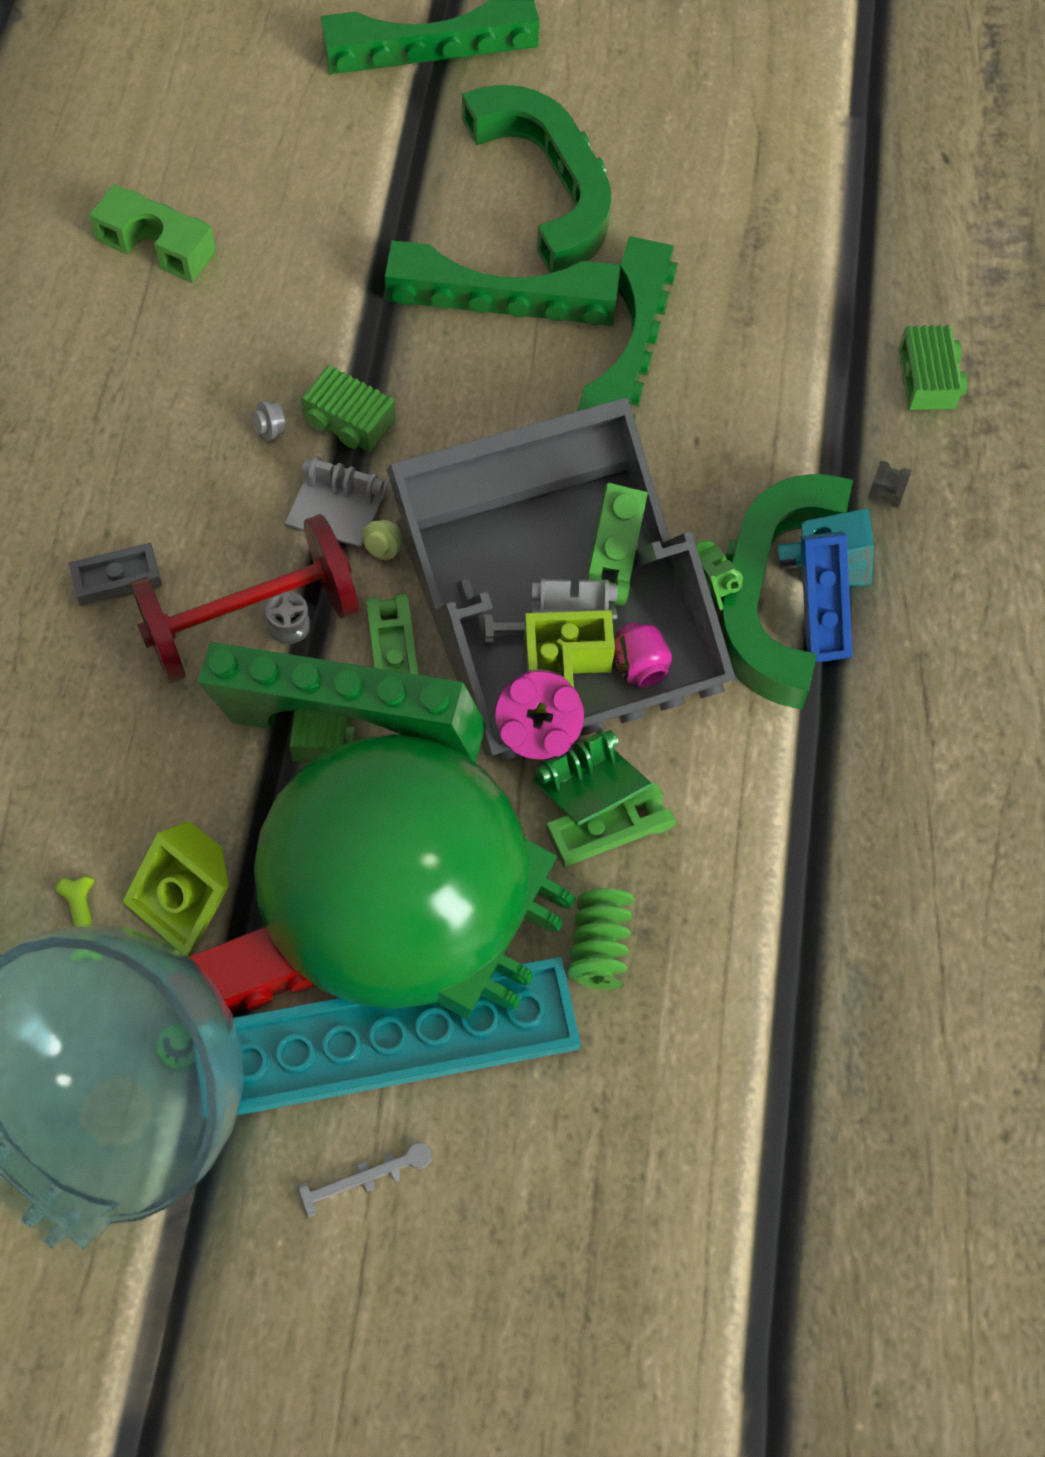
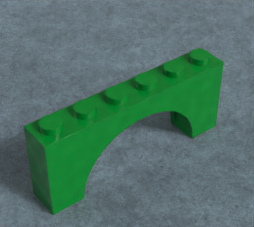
[197,642,486,763]

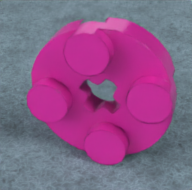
[495,669,584,759]

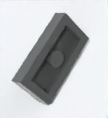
[69,542,162,605]

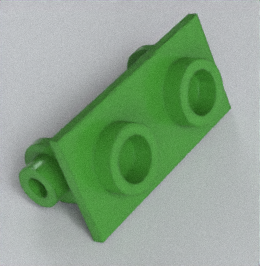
[696,540,743,610]

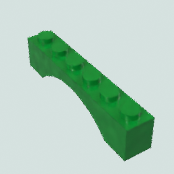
[320,0,539,75]
[577,236,678,420]
[385,240,620,326]

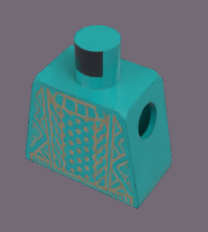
[778,509,874,586]

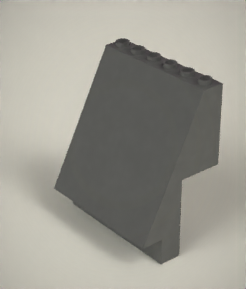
[387,397,736,761]

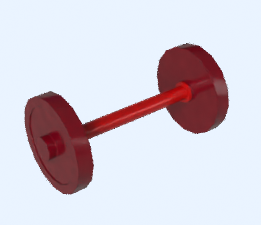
[130,514,359,684]

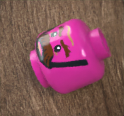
[613,622,673,688]

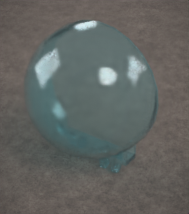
[0,924,244,1250]

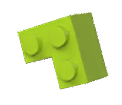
[524,610,615,714]

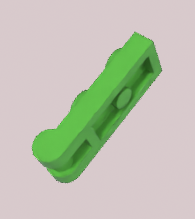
[585,483,648,606]
[366,593,419,675]
[546,783,677,868]

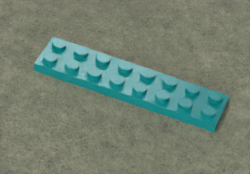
[195,957,581,1121]

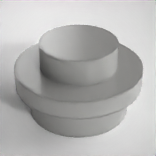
[252,400,285,441]

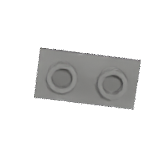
[531,578,617,619]

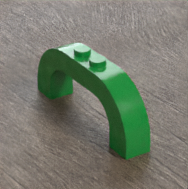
[462,85,611,273]
[719,474,853,710]

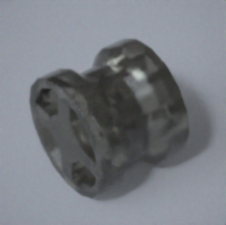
[867,460,912,508]

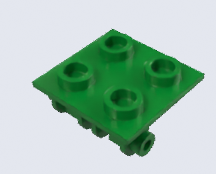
[532,730,653,826]

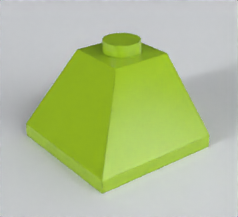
[122,821,229,957]

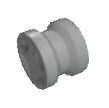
[265,592,310,644]

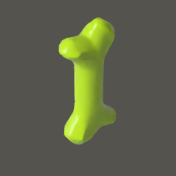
[55,875,107,955]

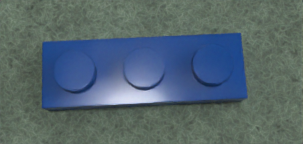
[800,531,852,662]

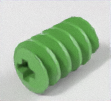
[568,888,635,990]

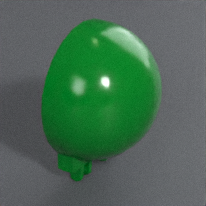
[254,734,576,1020]

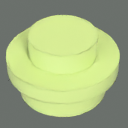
[362,520,402,560]

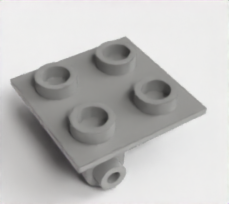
[285,456,390,549]

